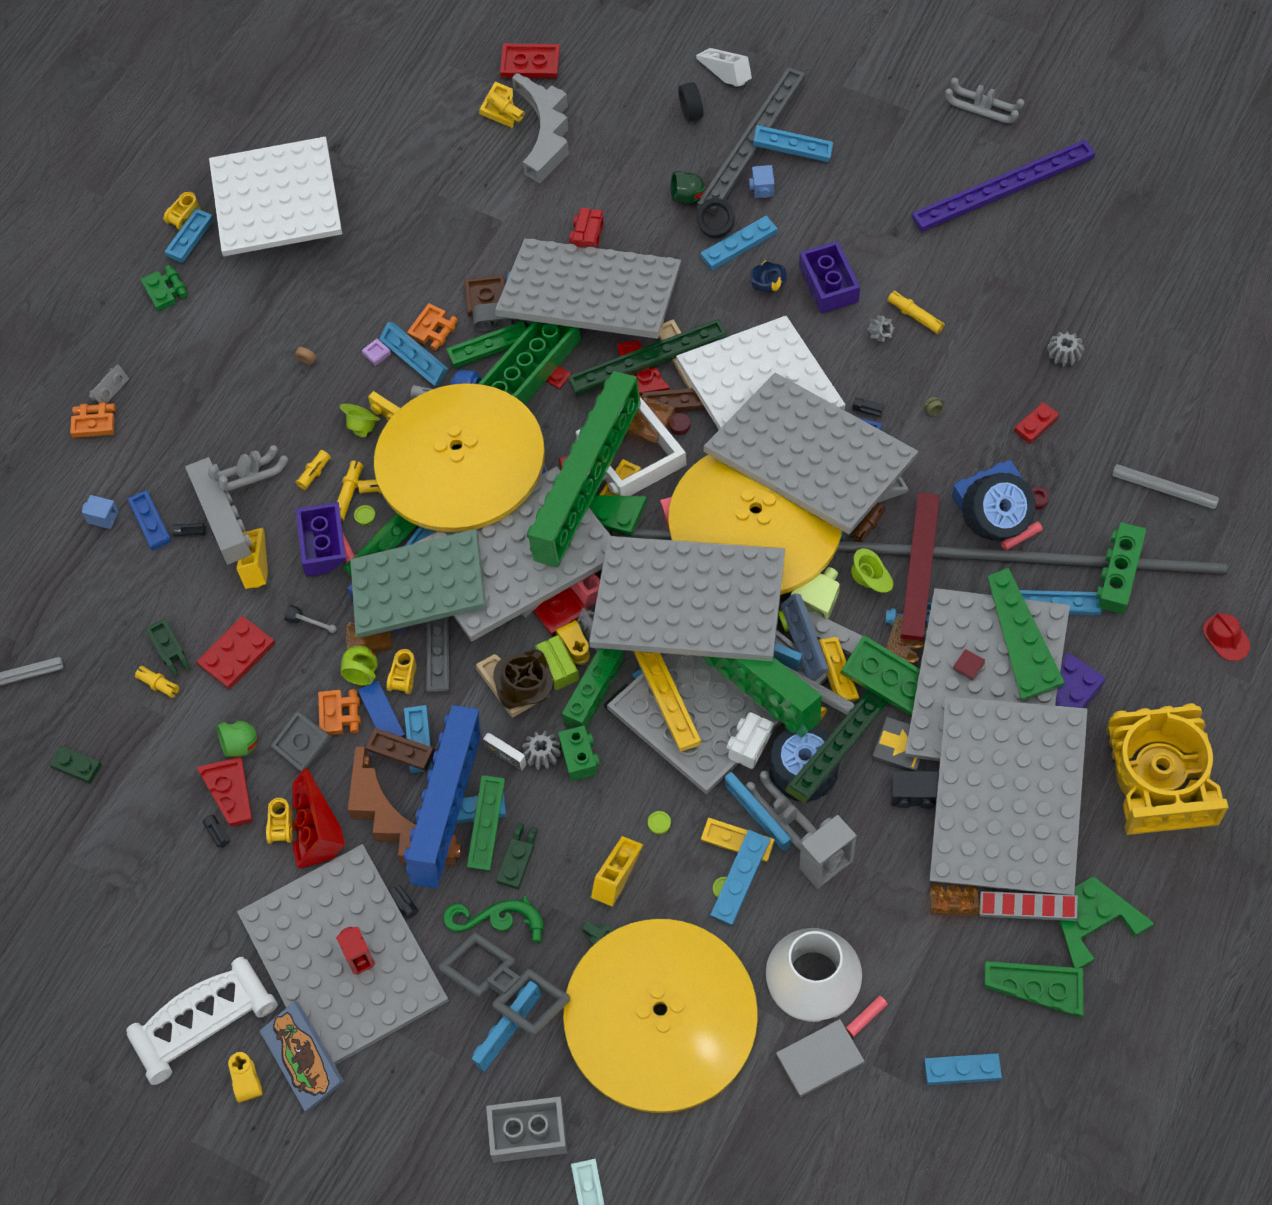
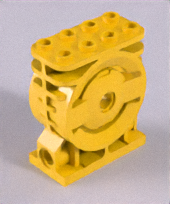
[1106,703,1228,835]

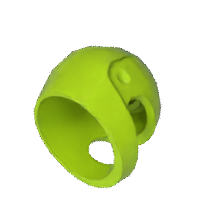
[341,646,378,686]

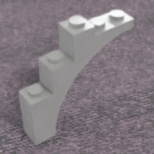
[512,73,569,184]

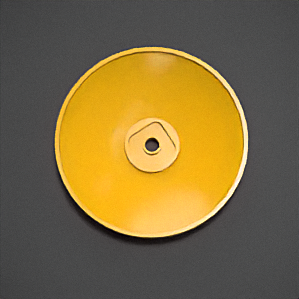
[374,384,545,532]
[668,455,842,595]
[563,919,757,1113]

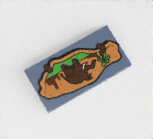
[260,1002,344,1111]

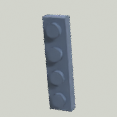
[781,593,829,682]

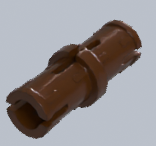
[851,502,886,542]

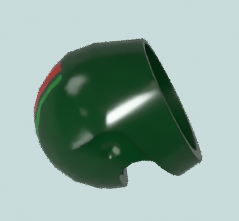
[670,171,705,205]

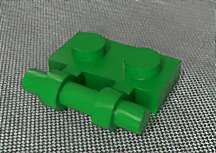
[140,265,188,312]

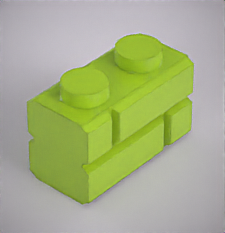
[535,635,579,690]

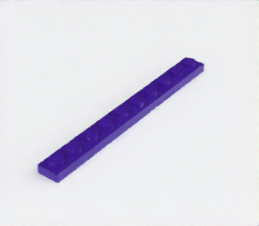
[912,140,1095,232]

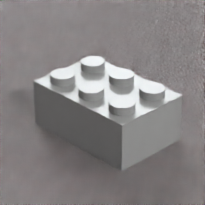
[799,815,857,889]
[486,1096,567,1163]

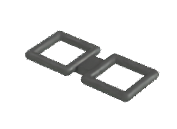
[438,932,570,1035]

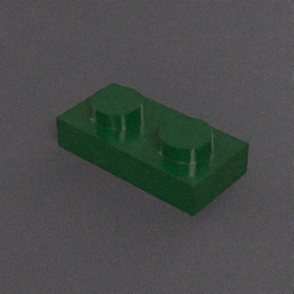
[49,746,102,784]

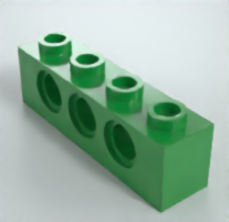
[1095,522,1146,615]
[562,648,625,729]

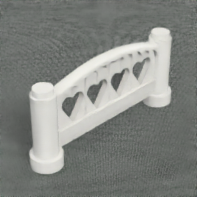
[126,957,278,1085]

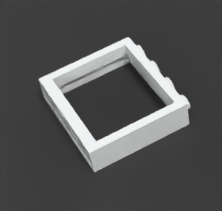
[575,397,687,496]

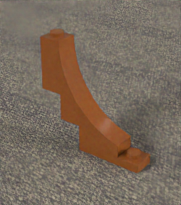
[348,747,462,866]

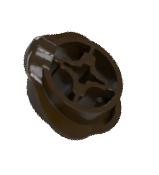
[493,650,553,709]

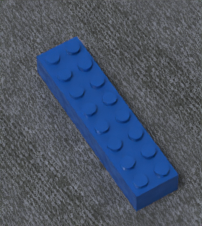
[404,705,481,889]

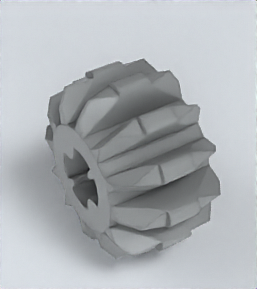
[1047,330,1084,367]
[522,731,561,770]

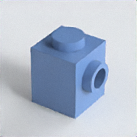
[749,165,774,198]
[82,495,119,529]

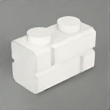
[726,712,774,769]

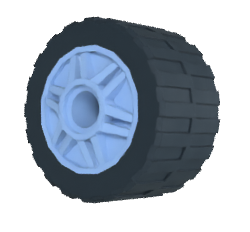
[962,473,1036,540]
[770,726,839,802]

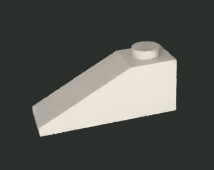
[696,48,752,87]

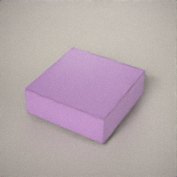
[361,339,391,366]

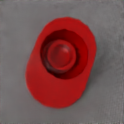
[1203,613,1250,661]

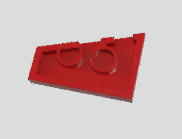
[617,340,670,397]
[196,757,253,827]

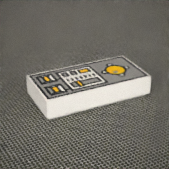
[483,733,526,771]

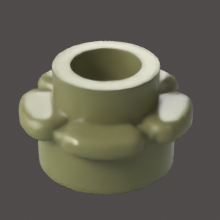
[924,397,944,416]

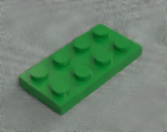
[840,635,920,717]

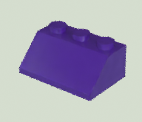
[296,502,346,577]

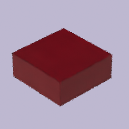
[953,649,985,681]

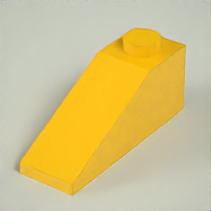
[237,528,268,589]
[591,836,643,906]

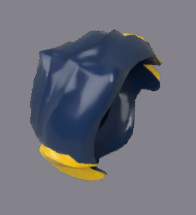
[750,260,786,292]

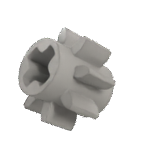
[867,315,895,342]

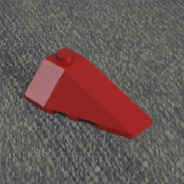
[292,768,345,869]

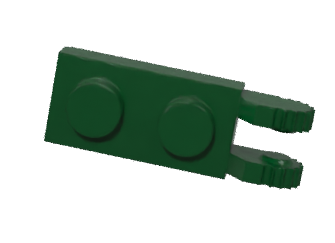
[145,618,191,677]
[496,823,538,890]

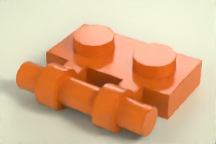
[407,303,458,351]
[70,402,116,438]
[318,689,361,735]

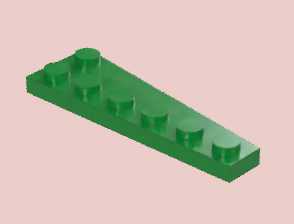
[988,568,1065,702]

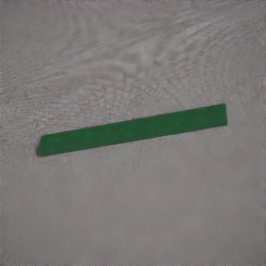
[567,319,728,396]
[785,690,888,804]

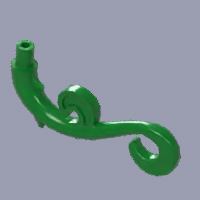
[443,896,544,943]

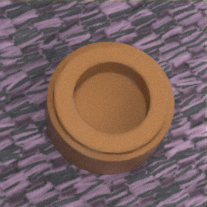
[295,347,316,365]

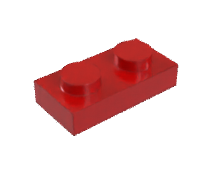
[1014,402,1059,444]

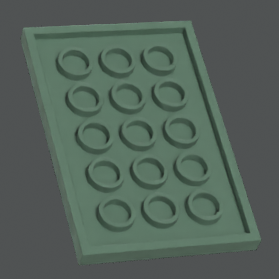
[350,529,486,638]

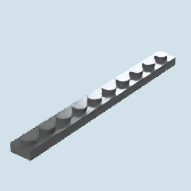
[697,67,805,215]

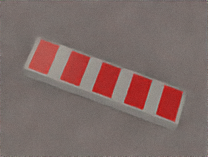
[980,892,1078,921]

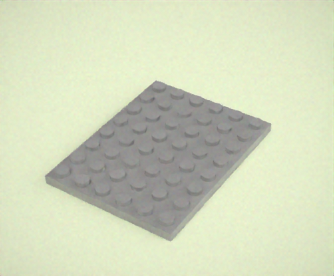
[495,238,681,339]
[703,373,918,534]
[414,466,611,642]
[589,536,785,661]
[905,588,1070,761]
[607,630,828,795]
[930,696,1087,895]
[237,844,449,1065]

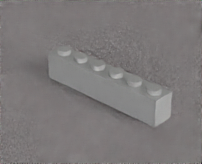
[185,457,252,565]

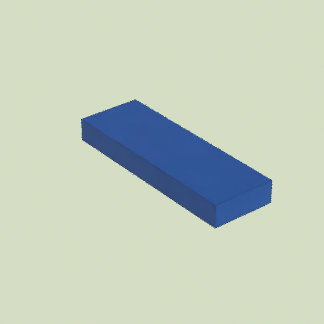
[127,490,172,551]
[358,681,406,738]

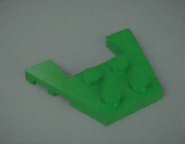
[1058,876,1154,968]

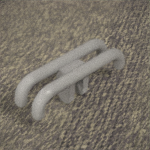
[945,78,1024,123]
[208,445,288,491]
[746,771,817,850]

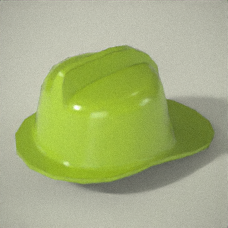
[339,404,380,438]
[851,548,893,593]

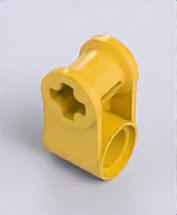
[163,192,201,231]
[555,620,590,665]
[387,649,417,694]
[266,798,293,844]
[228,1052,263,1103]

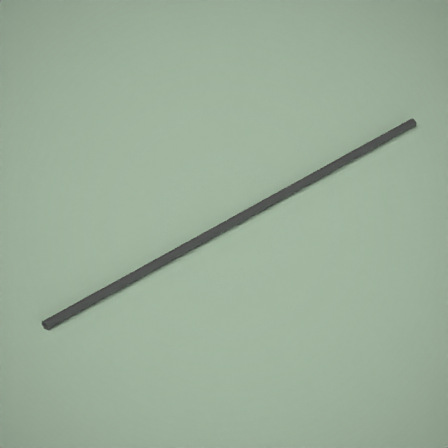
[612,529,1227,574]

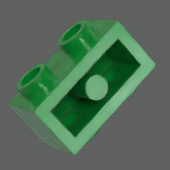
[558,725,600,782]

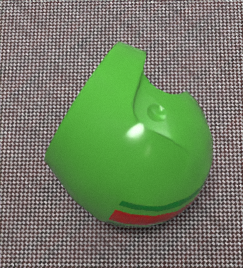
[216,721,258,757]

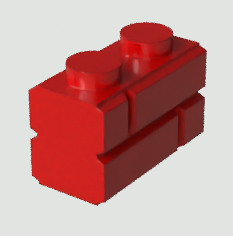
[569,208,604,248]
[336,927,375,975]

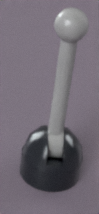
[285,605,337,633]

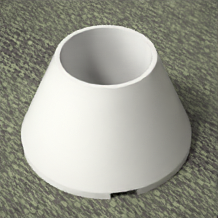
[766,928,862,1022]

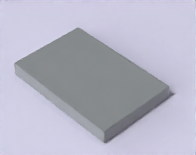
[776,1019,865,1098]

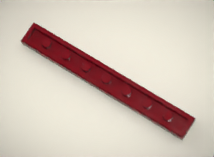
[901,492,940,641]

